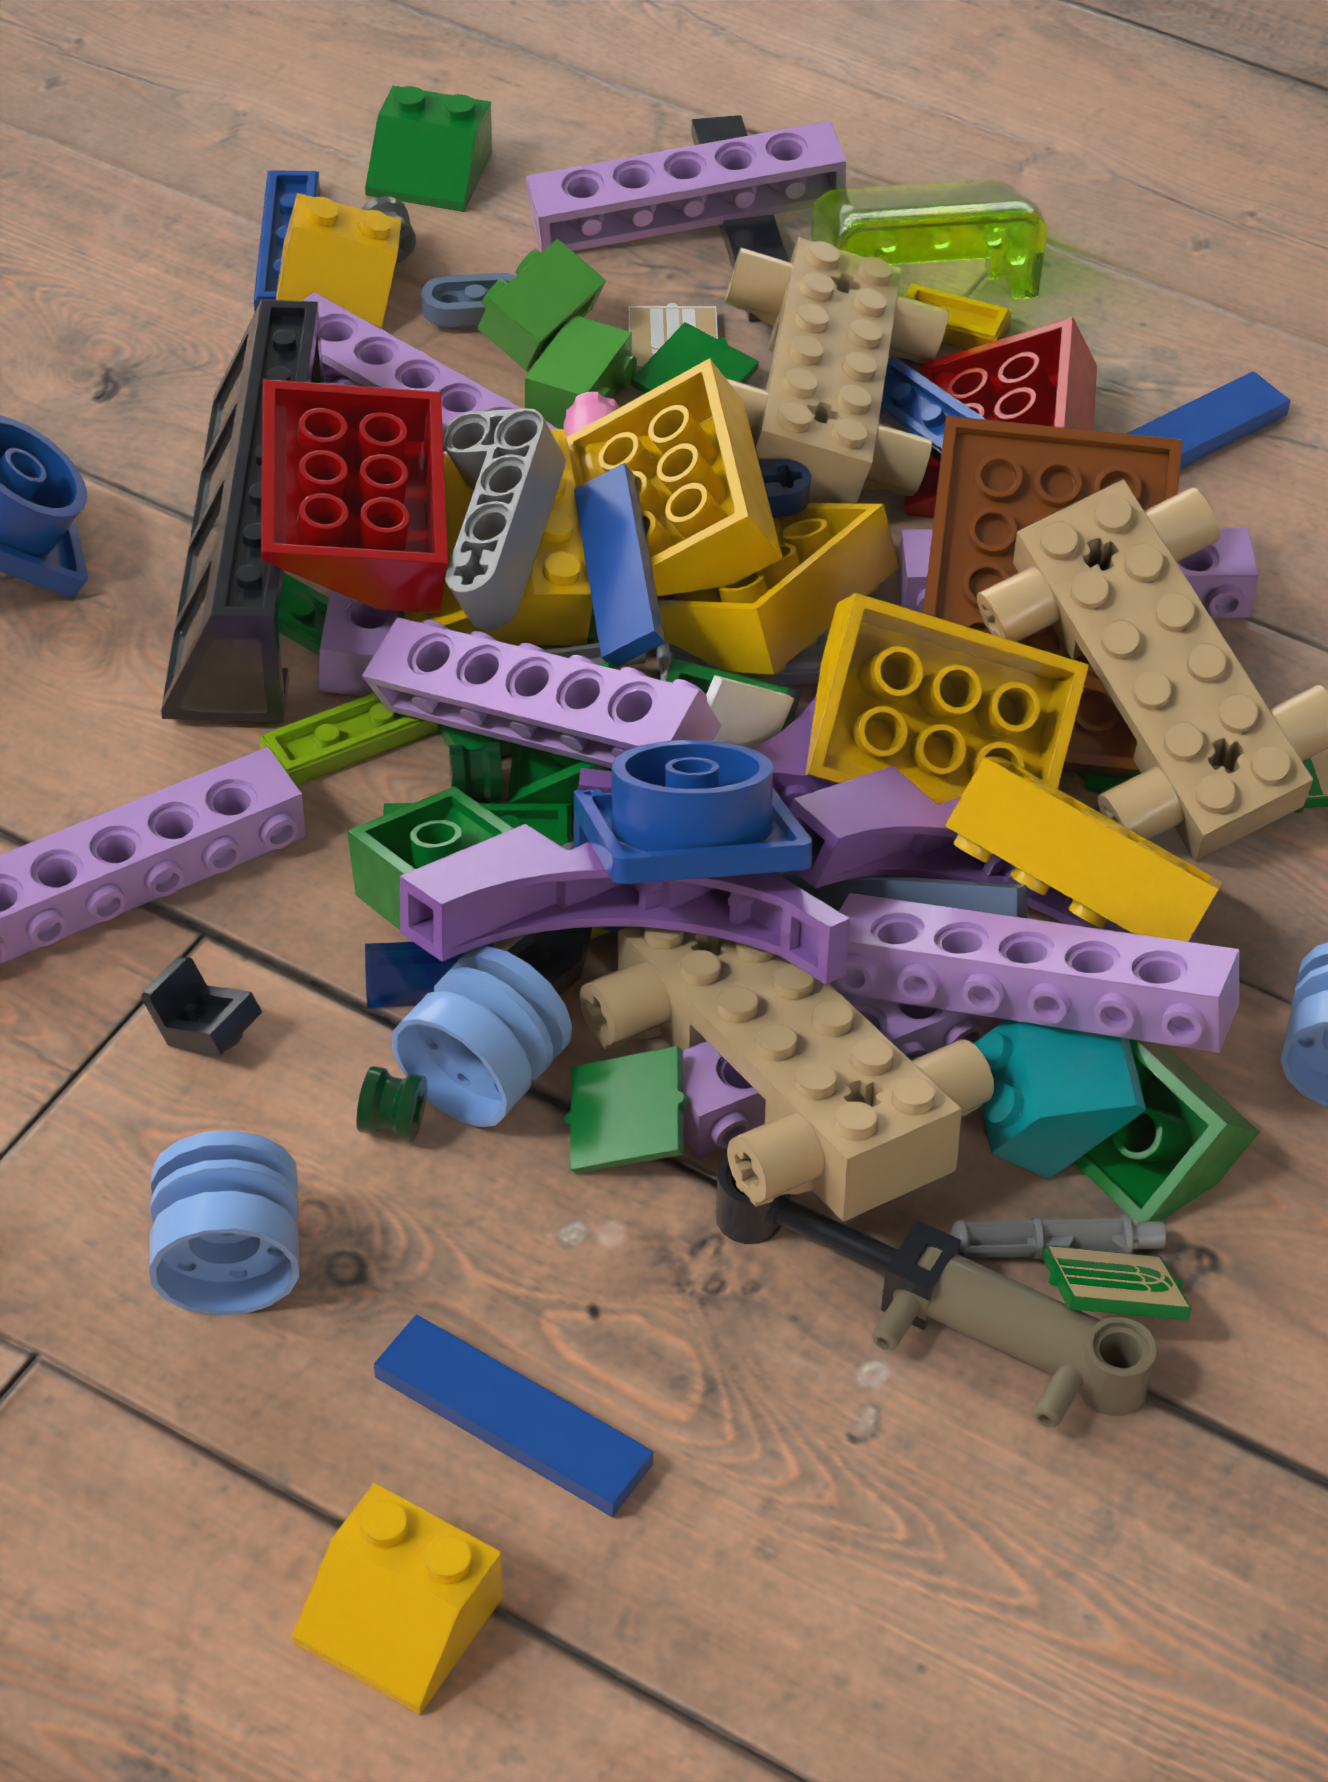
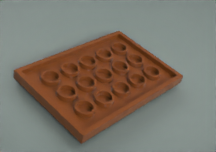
[923,416,1183,778]

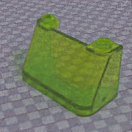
[810,179,1047,299]

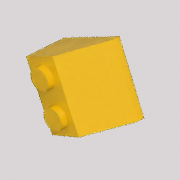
[276,193,401,329]
[292,1483,503,1715]

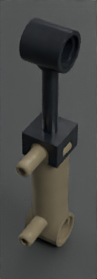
[715,1156,1158,1427]

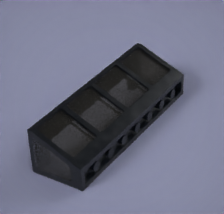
[161,300,324,722]

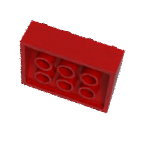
[903,317,1097,517]
[261,379,448,613]

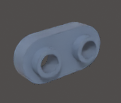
[421,273,516,328]

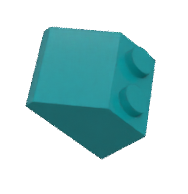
[974,1019,1146,1180]

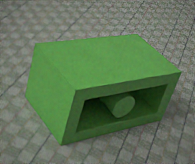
[477,238,606,371]
[524,314,637,429]

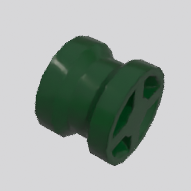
[449,742,503,803]
[356,1066,427,1142]

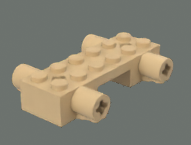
[725,238,949,504]
[977,479,1328,861]
[579,927,994,1222]

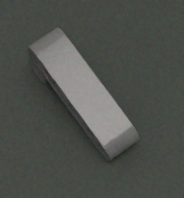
[443,408,566,630]

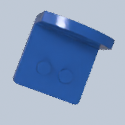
[0,415,88,597]
[574,740,812,933]

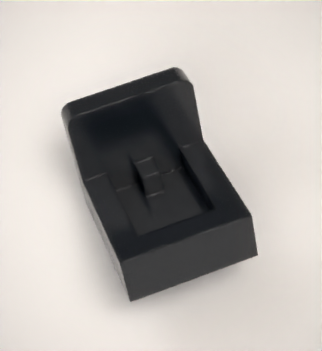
[507,927,592,996]
[141,956,262,1055]

